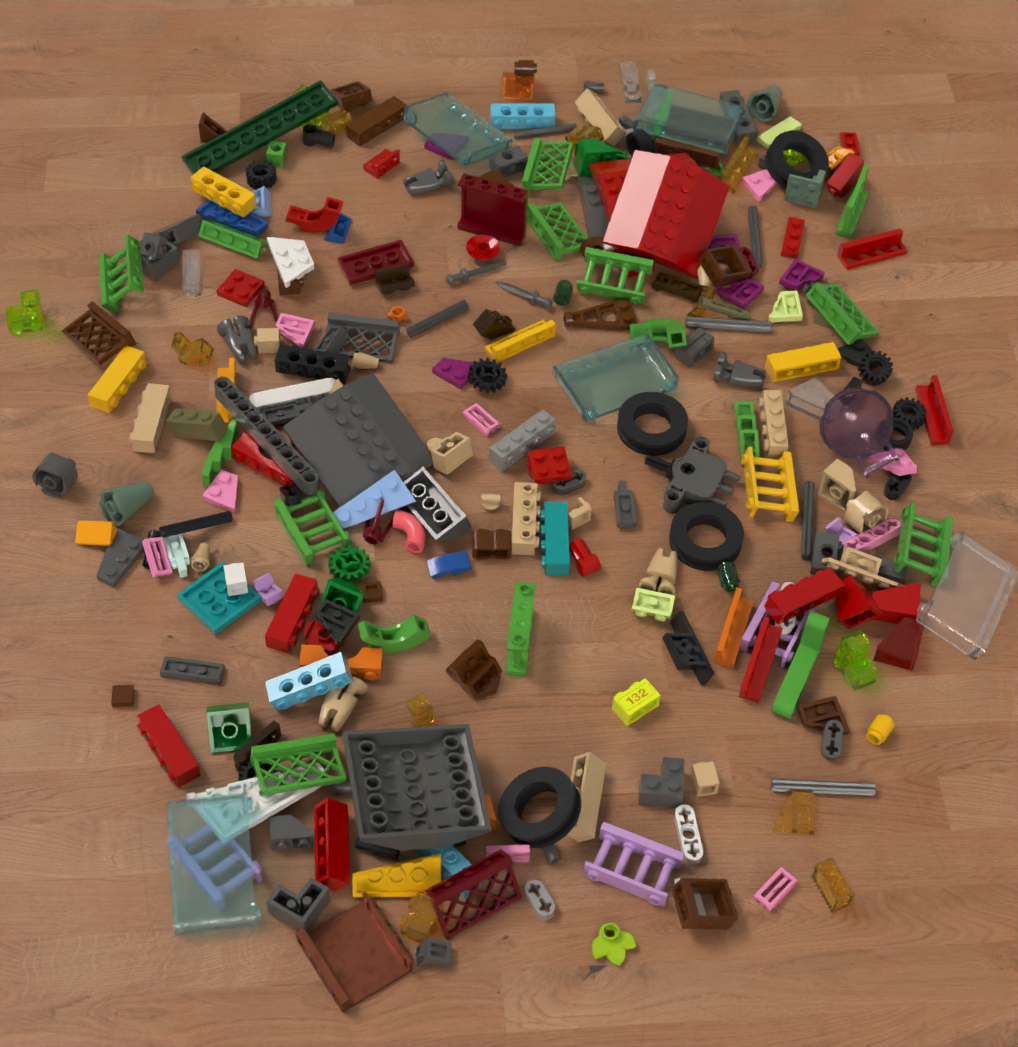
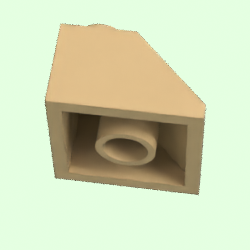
[817,459,856,513]

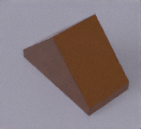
[198,112,227,143]

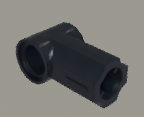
[303,124,335,148]

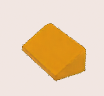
[75,521,117,546]

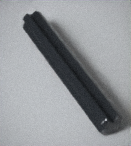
[159,511,233,538]

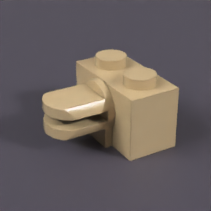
[427,432,473,475]

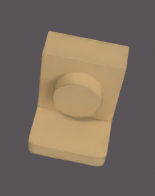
[568,497,592,530]

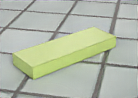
[757,116,802,149]

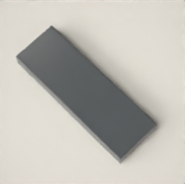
[160,656,225,685]

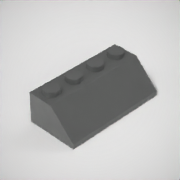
[404,467,472,542]

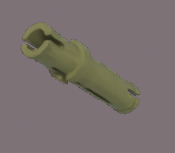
[698,296,751,320]

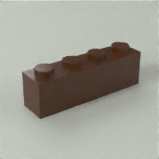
[346,96,407,147]

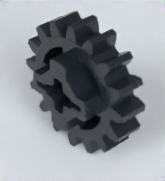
[468,358,507,394]

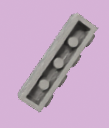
[489,409,556,472]

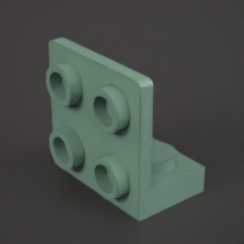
[784,169,826,208]

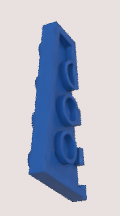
[196,200,269,236]

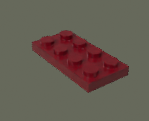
[337,240,414,285]

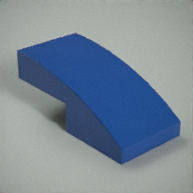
[427,552,472,579]

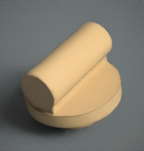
[481,494,500,510]

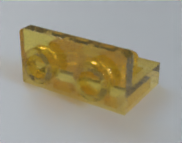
[314,110,352,135]

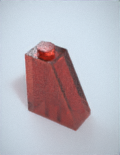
[873,617,925,671]

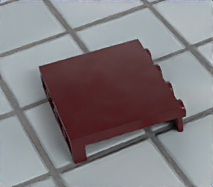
[457,173,528,246]

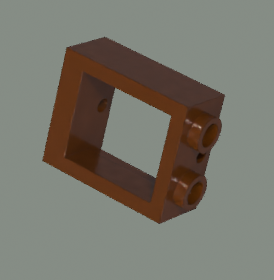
[698,245,753,288]
[671,878,738,929]

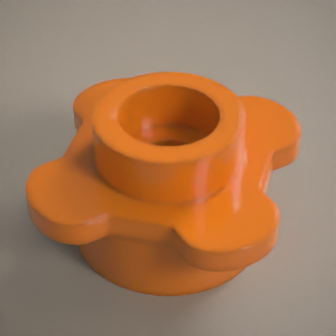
[387,306,408,323]

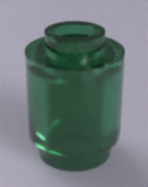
[553,280,573,306]
[717,562,740,592]

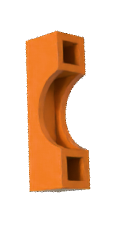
[299,644,383,681]

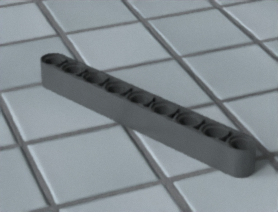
[214,377,319,495]

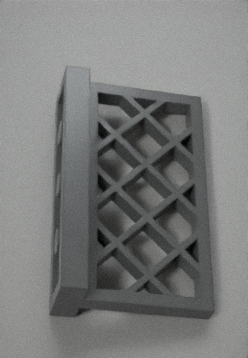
[326,313,400,363]

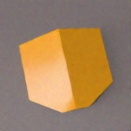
[827,146,855,172]

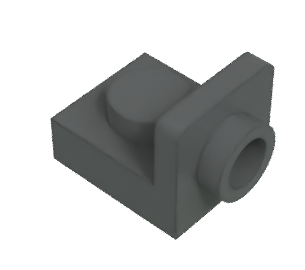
[415,937,452,967]

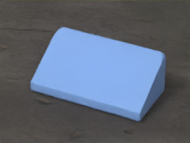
[251,186,272,217]

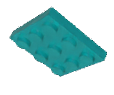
[177,562,262,635]

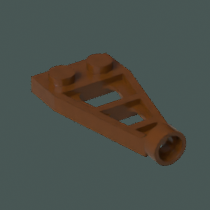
[563,299,637,331]

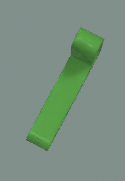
[771,611,830,719]

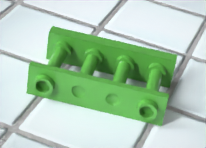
[99,234,144,314]
[577,247,654,304]
[273,490,350,567]
[894,502,953,588]
[506,581,536,677]

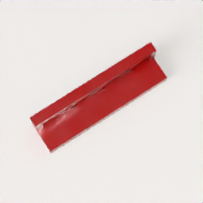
[837,229,907,270]
[915,375,953,445]
[739,616,783,703]

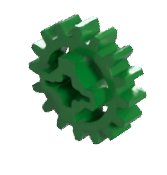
[328,544,371,583]

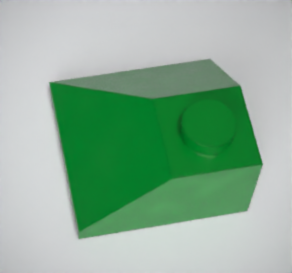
[319,577,365,613]

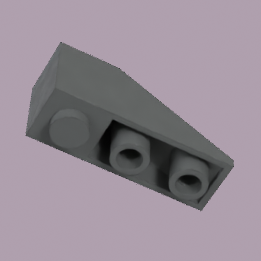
[153,213,202,245]

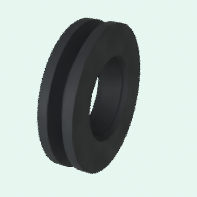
[765,131,829,188]
[617,392,688,456]
[669,502,744,571]
[498,767,581,848]

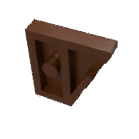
[796,696,850,735]

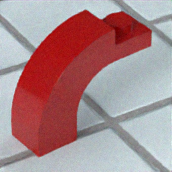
[285,196,344,233]

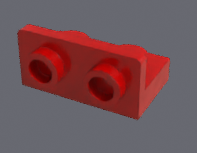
[363,149,400,179]

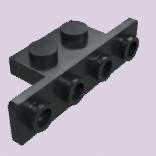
[662,611,714,685]

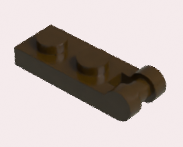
[652,272,703,302]
[233,720,281,772]

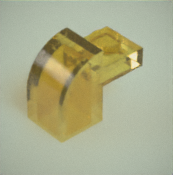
[171,331,214,366]

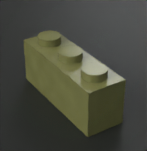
[166,408,228,441]

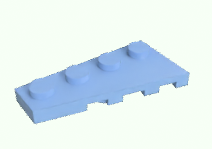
[333,470,417,530]

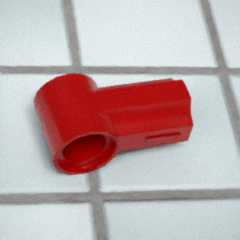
[569,538,601,577]

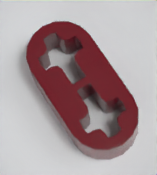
[737,247,759,278]

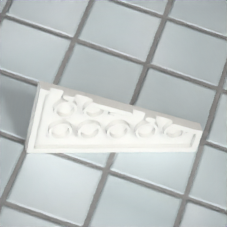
[187,762,329,844]

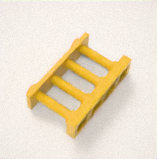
[741,446,799,522]

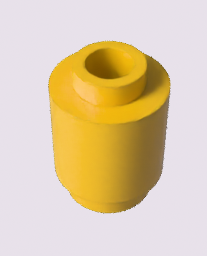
[866,714,895,745]

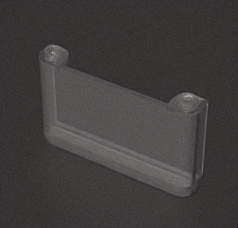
[916,531,1018,660]

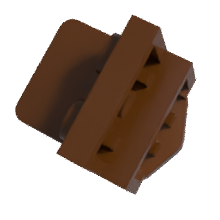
[446,639,503,699]

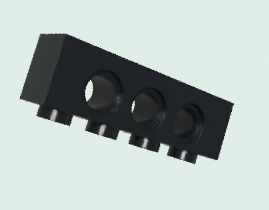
[275,344,351,384]

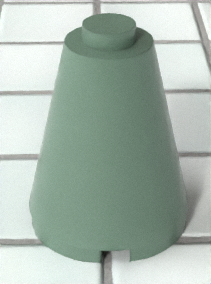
[747,85,783,122]
[98,481,154,526]

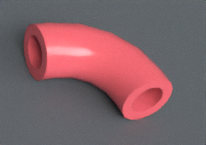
[393,509,426,553]

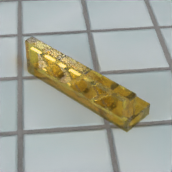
[720,135,759,194]

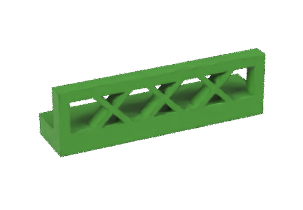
[198,220,269,259]

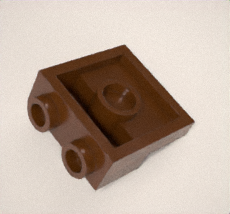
[330,81,373,111]

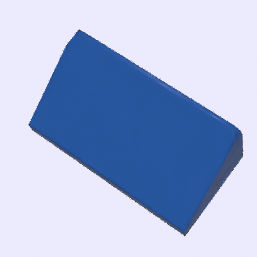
[324,212,352,244]

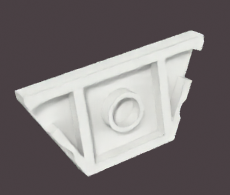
[267,237,314,288]

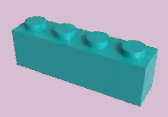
[540,502,570,575]

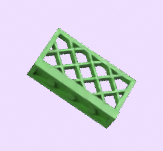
[522,138,574,194]
[835,164,869,239]
[527,202,587,260]
[806,282,880,345]
[250,733,346,796]

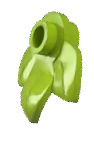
[592,923,636,966]

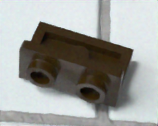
[374,264,415,294]

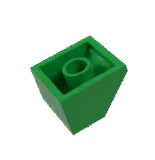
[206,702,252,753]

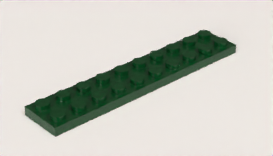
[181,80,339,175]

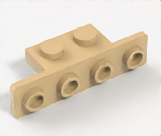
[821,546,898,589]

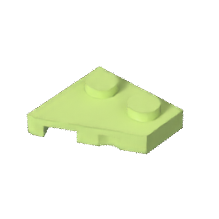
[768,291,803,322]

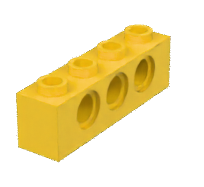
[190,166,257,218]

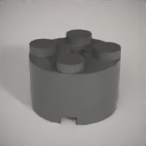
[32,452,78,498]

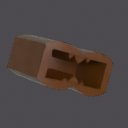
[472,529,512,560]

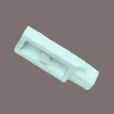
[163,534,190,578]

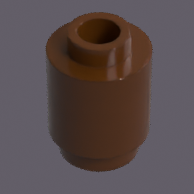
[514,60,537,76]

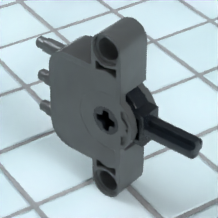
[644,436,741,513]

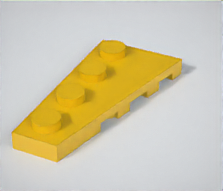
[352,853,441,897]

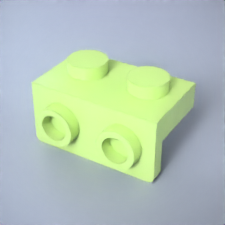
[631,588,675,622]

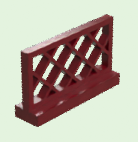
[425,849,523,940]

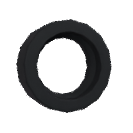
[626,129,654,157]
[876,417,913,451]

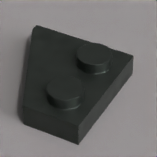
[837,339,880,370]
[315,599,360,647]

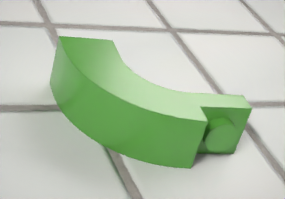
[630,319,687,348]
[358,614,431,653]

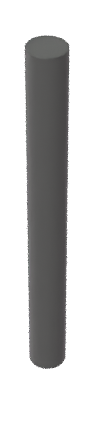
[513,123,577,139]

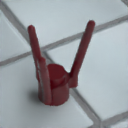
[249,289,278,328]
[363,500,393,545]

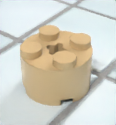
[844,491,889,534]

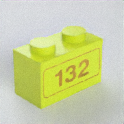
[612,678,661,726]

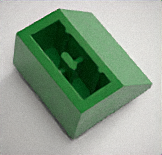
[574,138,617,177]

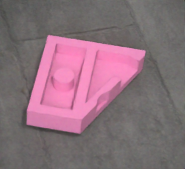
[742,169,778,202]
[275,313,315,348]
[868,448,917,476]
[202,469,239,513]

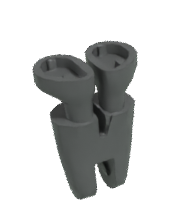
[403,160,454,195]
[217,315,257,364]
[713,351,766,388]

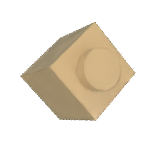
[254,328,280,354]
[691,761,720,797]

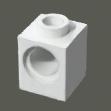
[224,562,248,596]

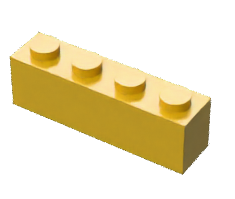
[765,342,842,382]
[88,346,147,414]

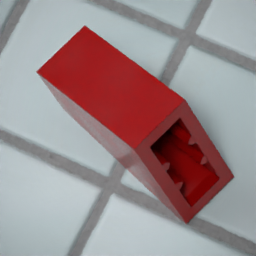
[827,153,864,198]
[836,575,882,629]
[871,583,921,627]

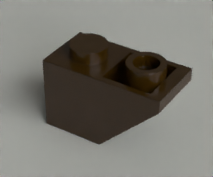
[473,309,515,340]

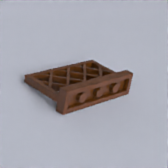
[62,301,137,365]

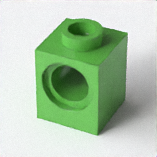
[266,141,287,168]

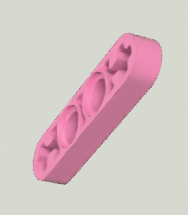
[843,519,901,553]

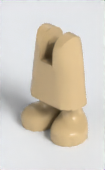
[639,548,677,595]
[318,676,368,732]

